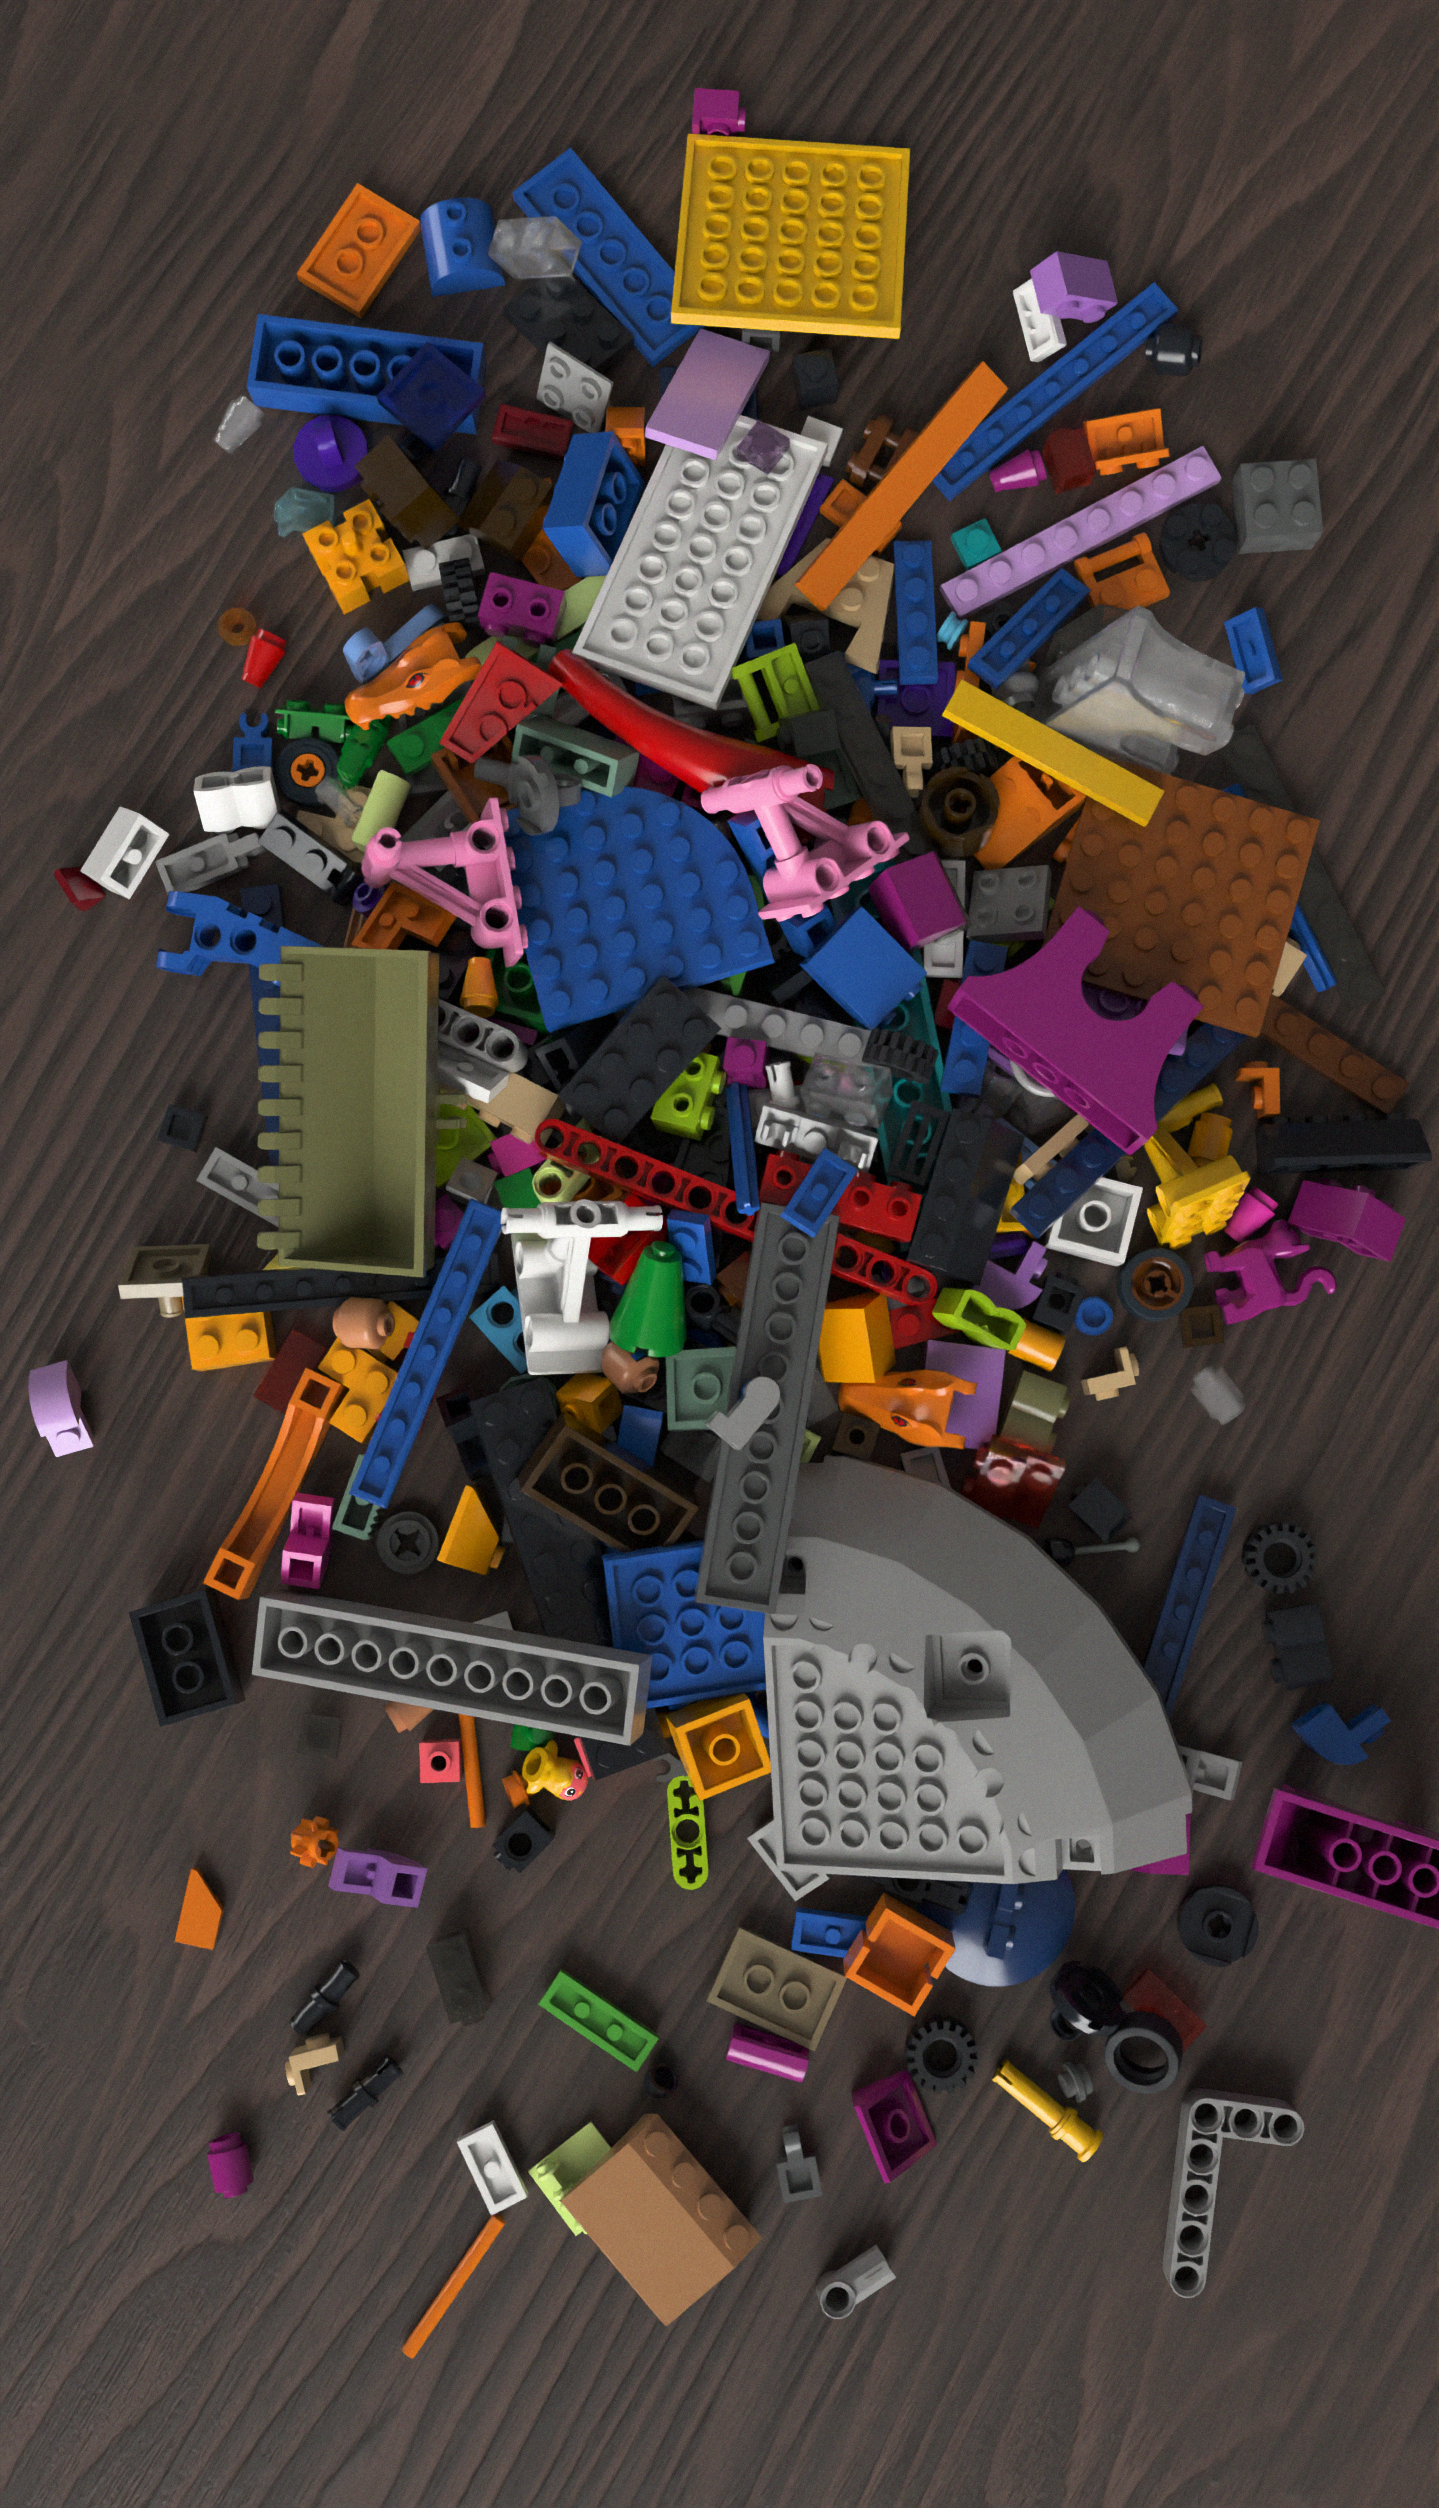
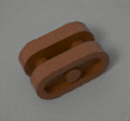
[846,413,920,488]

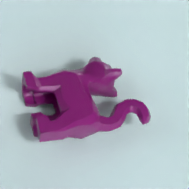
[1203,1220,1337,1325]

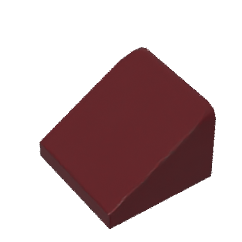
[54,866,105,912]

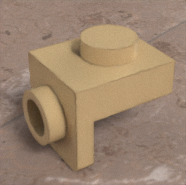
[1081,1346,1139,1401]
[285,2033,345,2096]

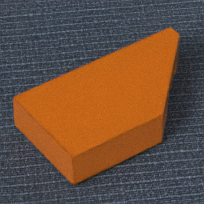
[174,1867,224,1950]

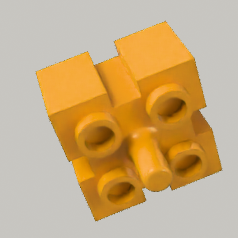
[302,499,410,615]

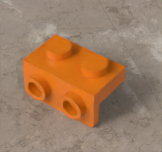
[1083,408,1170,475]

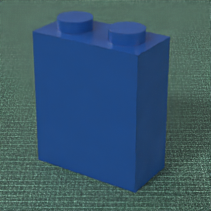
[799,906,927,1030]

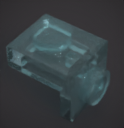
[274,487,335,537]

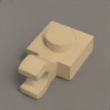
[890,726,933,798]

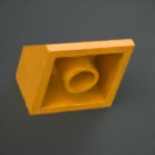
[665,1693,771,1801]

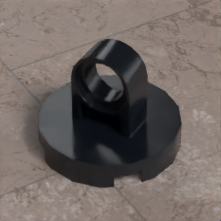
[1050,1960,1126,2041]

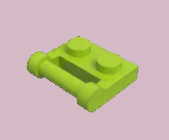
[732,643,820,742]

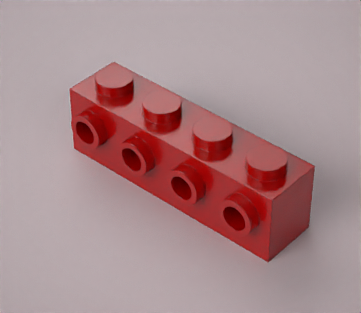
[759,1150,922,1244]

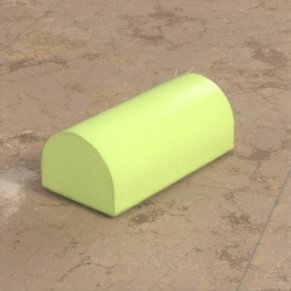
[351,770,411,852]

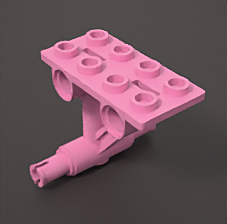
[701,764,910,922]
[361,797,528,968]

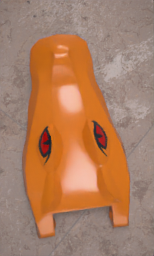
[344,622,482,730]
[838,1369,978,1450]

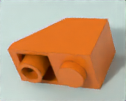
[606,407,646,468]

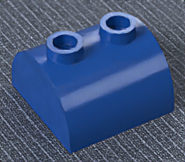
[420,198,505,297]

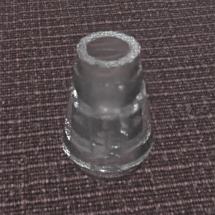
[212,394,265,454]

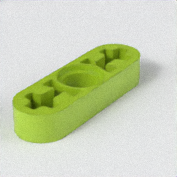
[667,1775,708,1890]

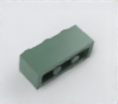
[511,714,640,798]

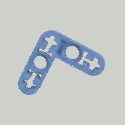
[343,603,449,685]

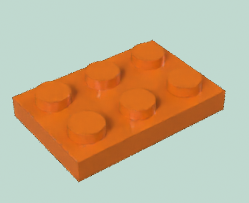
[297,183,421,319]

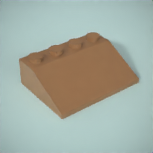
[559,2113,762,2326]

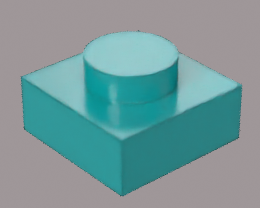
[950,518,1002,571]

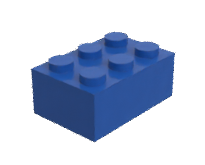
[542,431,645,577]

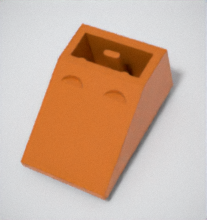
[973,756,1086,870]

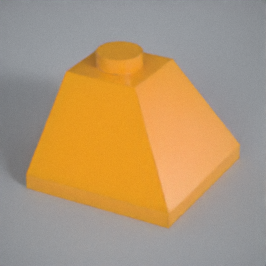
[437,1484,506,1575]

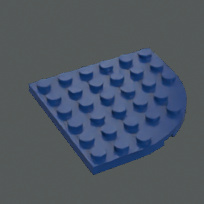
[504,786,775,1033]

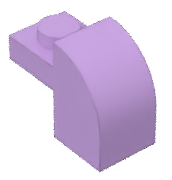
[28,1360,94,1457]

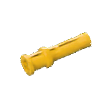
[991,2059,1104,2162]

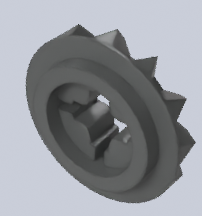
[377,1512,439,1574]

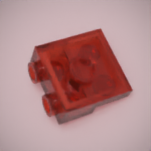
[960,1433,1066,1528]

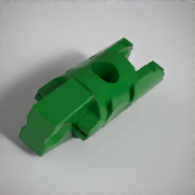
[337,715,394,791]

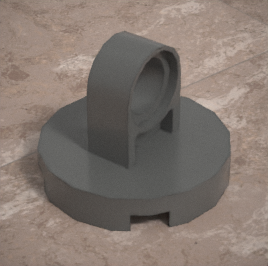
[507,754,582,836]

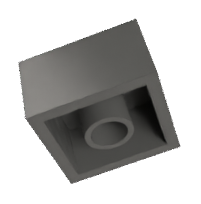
[1231,459,1323,554]

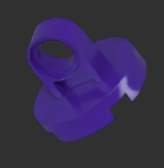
[293,415,369,493]

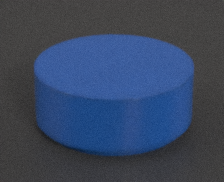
[1073,1297,1113,1336]

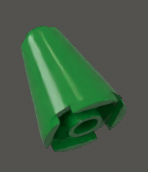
[609,1241,687,1357]

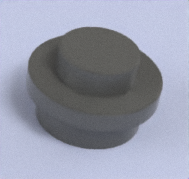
[1058,2062,1093,2103]

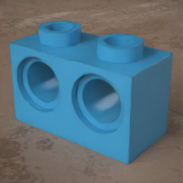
[469,1285,528,1374]

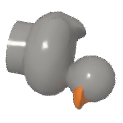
[991,658,1039,714]

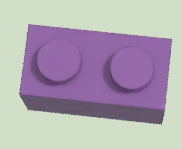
[1030,251,1118,323]

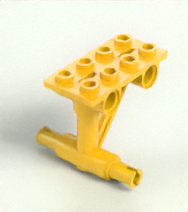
[1079,1083,1251,1250]

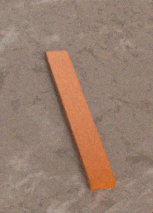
[794,361,1008,612]

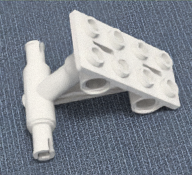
[501,1199,663,1375]

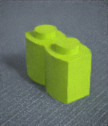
[932,1287,1027,1350]

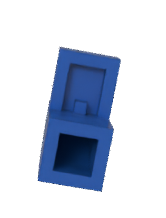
[1291,1701,1391,1765]

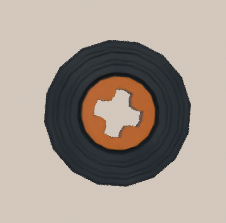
[274,738,341,808]

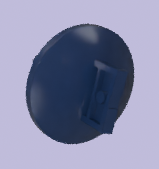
[916,1869,1075,1986]

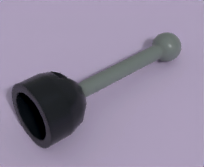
[1045,1537,1140,1568]

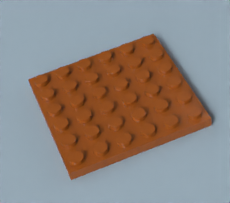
[1040,754,1320,1038]

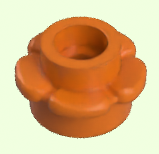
[502,1770,534,1808]

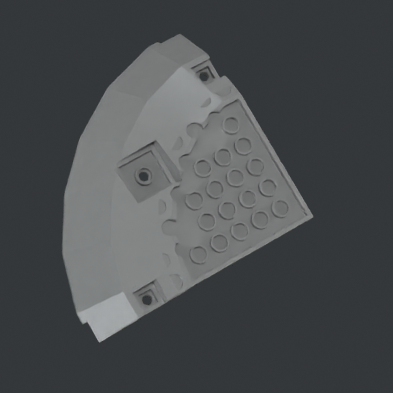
[763,1454,1194,1884]

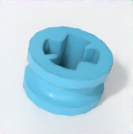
[936,611,969,651]

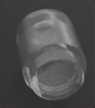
[1190,1365,1247,1425]

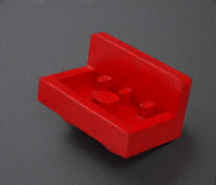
[588,1192,668,1286]

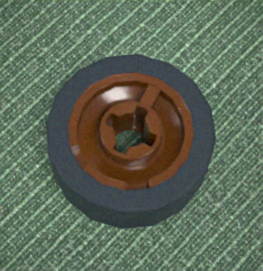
[1117,1248,1193,1322]

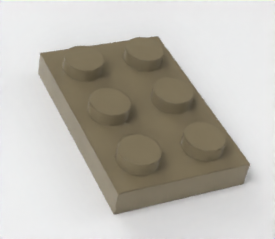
[706,1925,847,2052]

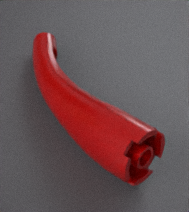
[548,649,835,844]

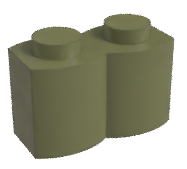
[995,1370,1070,1460]

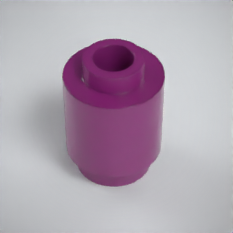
[207,2132,254,2198]

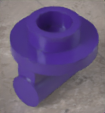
[353,882,388,920]

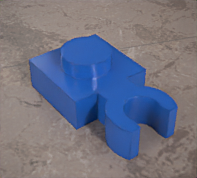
[232,713,274,773]

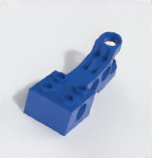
[156,891,324,986]

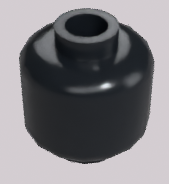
[1145,324,1203,376]

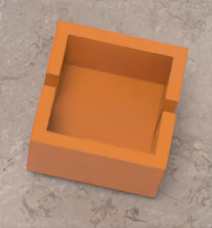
[843,1893,956,2017]

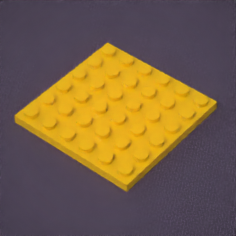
[671,134,910,339]

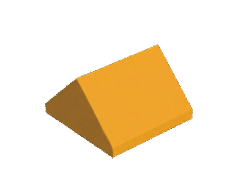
[818,1291,896,1383]

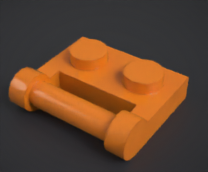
[1074,532,1170,626]

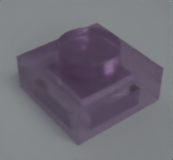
[737,420,790,475]

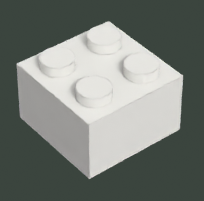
[1043,1177,1143,1267]

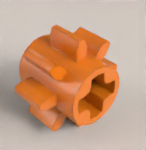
[290,1816,339,1868]

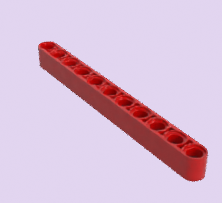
[533,1119,937,1306]

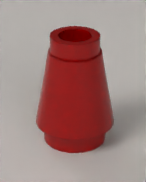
[240,628,287,689]

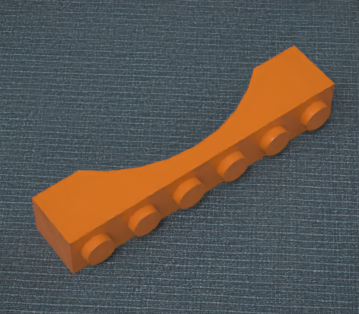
[203,1368,349,1600]

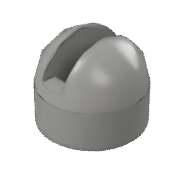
[1106,1154,1137,1183]

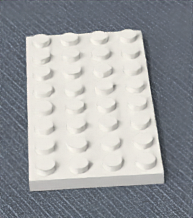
[572,415,828,710]

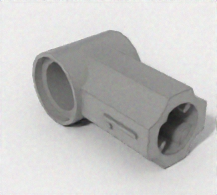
[816,2244,896,2319]

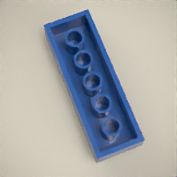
[247,314,487,435]

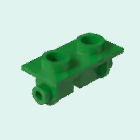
[275,700,354,744]

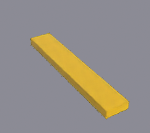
[942,679,1165,827]

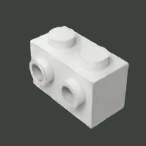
[80,806,169,899]

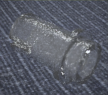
[315,776,364,826]

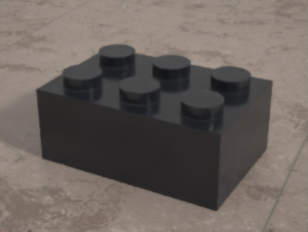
[129,1588,246,1727]

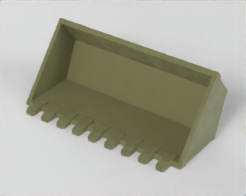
[257,946,467,1277]

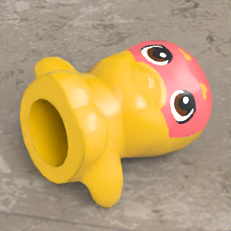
[522,1740,589,1801]

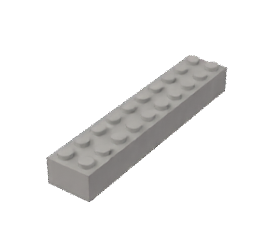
[252,1589,653,1746]

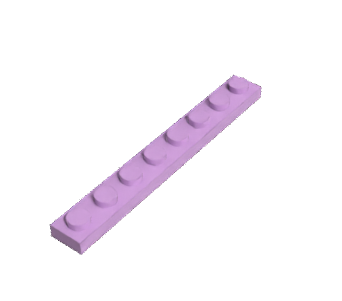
[940,446,1222,621]

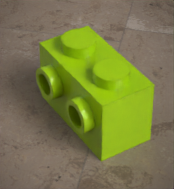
[651,1052,726,1141]

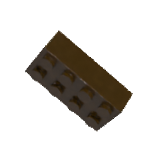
[518,1411,699,1553]

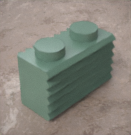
[332,1454,384,1540]

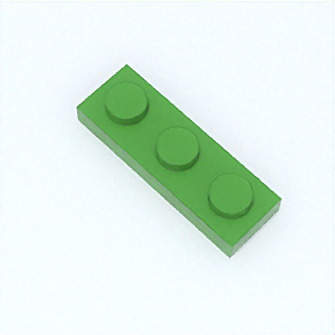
[538,1968,659,2072]

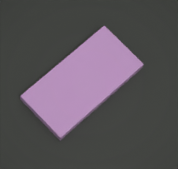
[645,328,770,460]

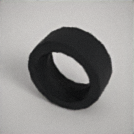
[1104,2011,1183,2094]

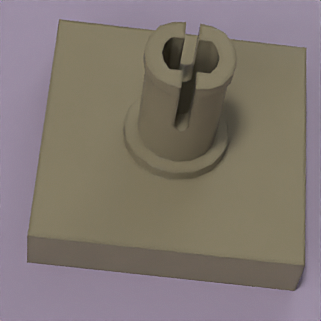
[118,1244,212,1318]

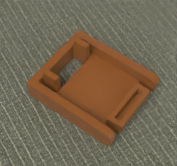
[431,734,518,825]

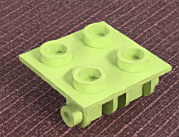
[528,2121,611,2236]

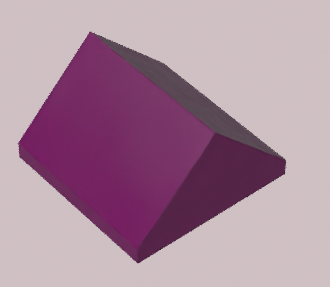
[867,851,968,954]
[851,2070,938,2183]

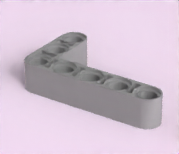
[438,999,528,1073]
[1163,2088,1304,2298]

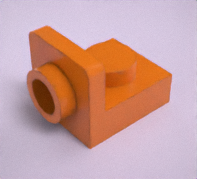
[1234,1061,1280,1119]

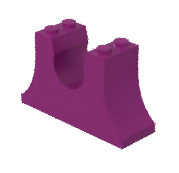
[947,906,1204,1155]
[1251,1783,1439,1929]

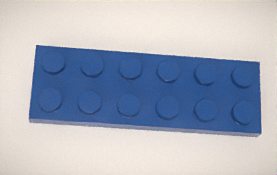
[512,147,705,367]

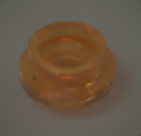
[218,608,257,646]

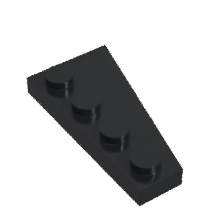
[659,1104,732,1270]

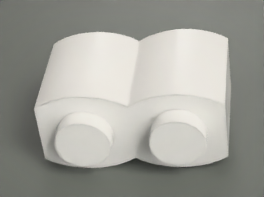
[193,766,281,834]

